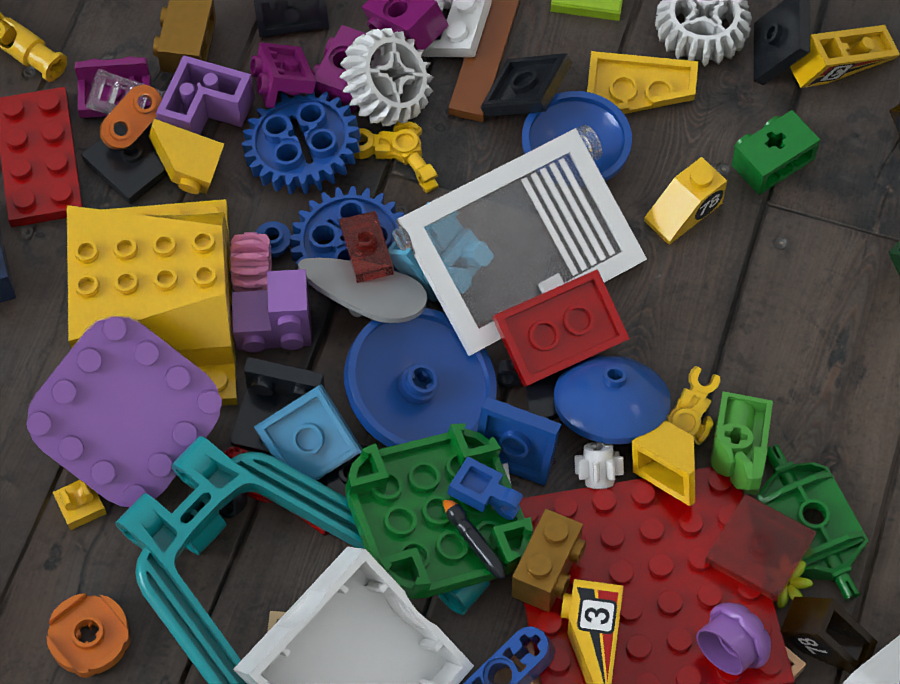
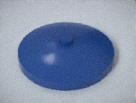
[344,308,497,447]

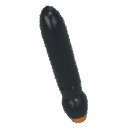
[443,500,506,579]

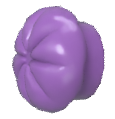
[696,602,771,675]

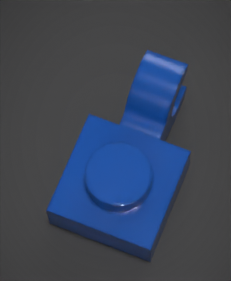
[447,456,523,521]

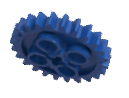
[242,91,361,195]
[290,186,404,293]

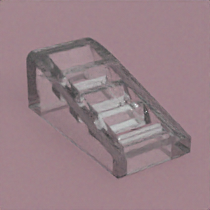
[85,69,166,126]

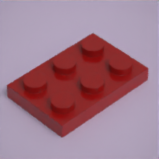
[492,269,630,387]

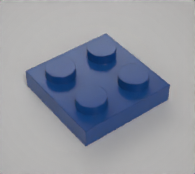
[477,397,562,486]

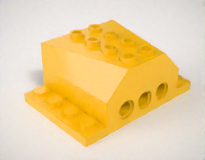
[67,199,238,406]

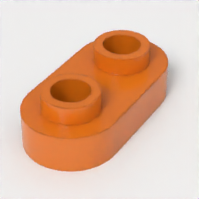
[100,85,162,150]

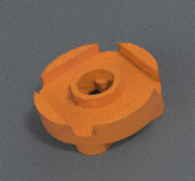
[47,593,131,678]

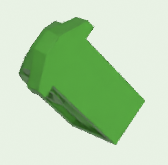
[710,391,773,495]

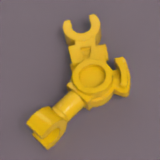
[353,121,439,194]
[666,366,720,445]

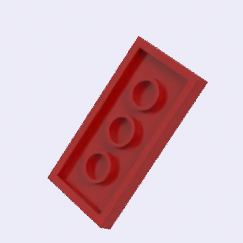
[0,87,83,228]

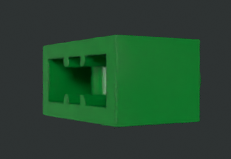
[731,110,820,195]

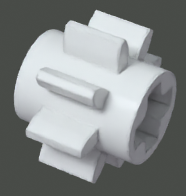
[574,442,624,489]

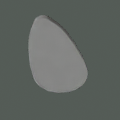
[298,258,427,323]

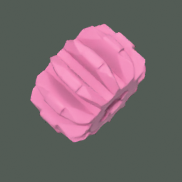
[230,232,272,292]

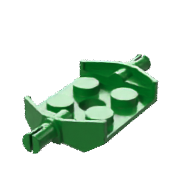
[755,444,869,602]

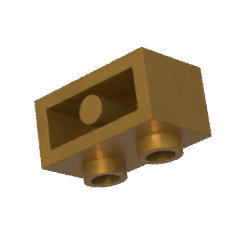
[153,0,217,73]
[512,509,587,612]

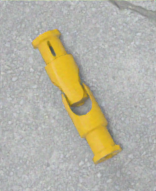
[0,12,67,82]

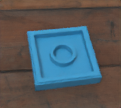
[254,384,362,480]

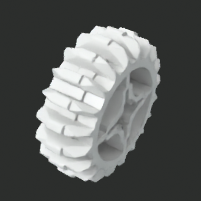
[655,0,752,67]
[339,28,434,127]

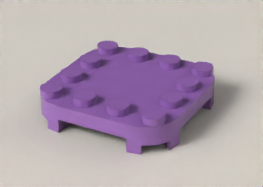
[26,315,222,508]

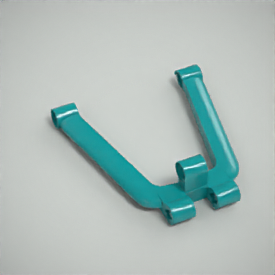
[115,436,490,684]

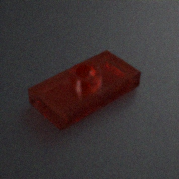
[339,211,394,283]

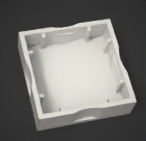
[233,547,474,684]

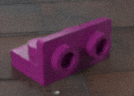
[250,42,316,108]

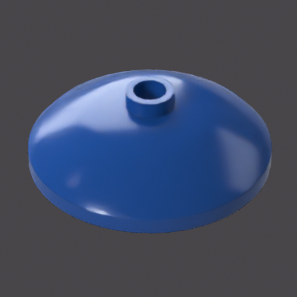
[522,91,632,188]
[554,355,671,444]

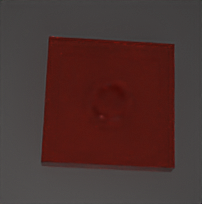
[705,494,817,602]

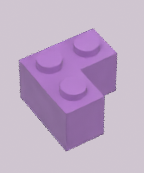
[156,55,255,135]
[232,269,312,352]

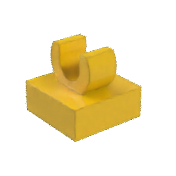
[53,480,107,531]

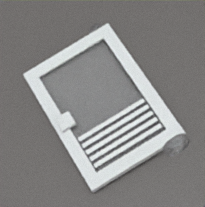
[393,125,647,356]

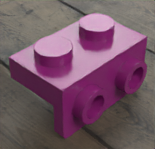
[75,56,151,118]

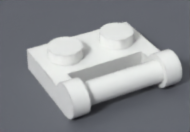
[421,0,492,57]

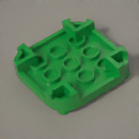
[345,423,533,599]

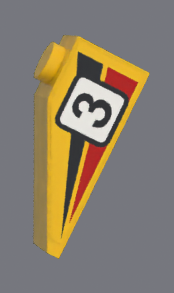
[790,25,900,88]
[561,579,623,684]

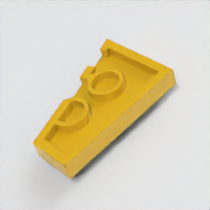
[587,51,698,114]

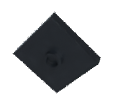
[754,0,810,85]
[480,53,572,117]
[81,124,168,205]

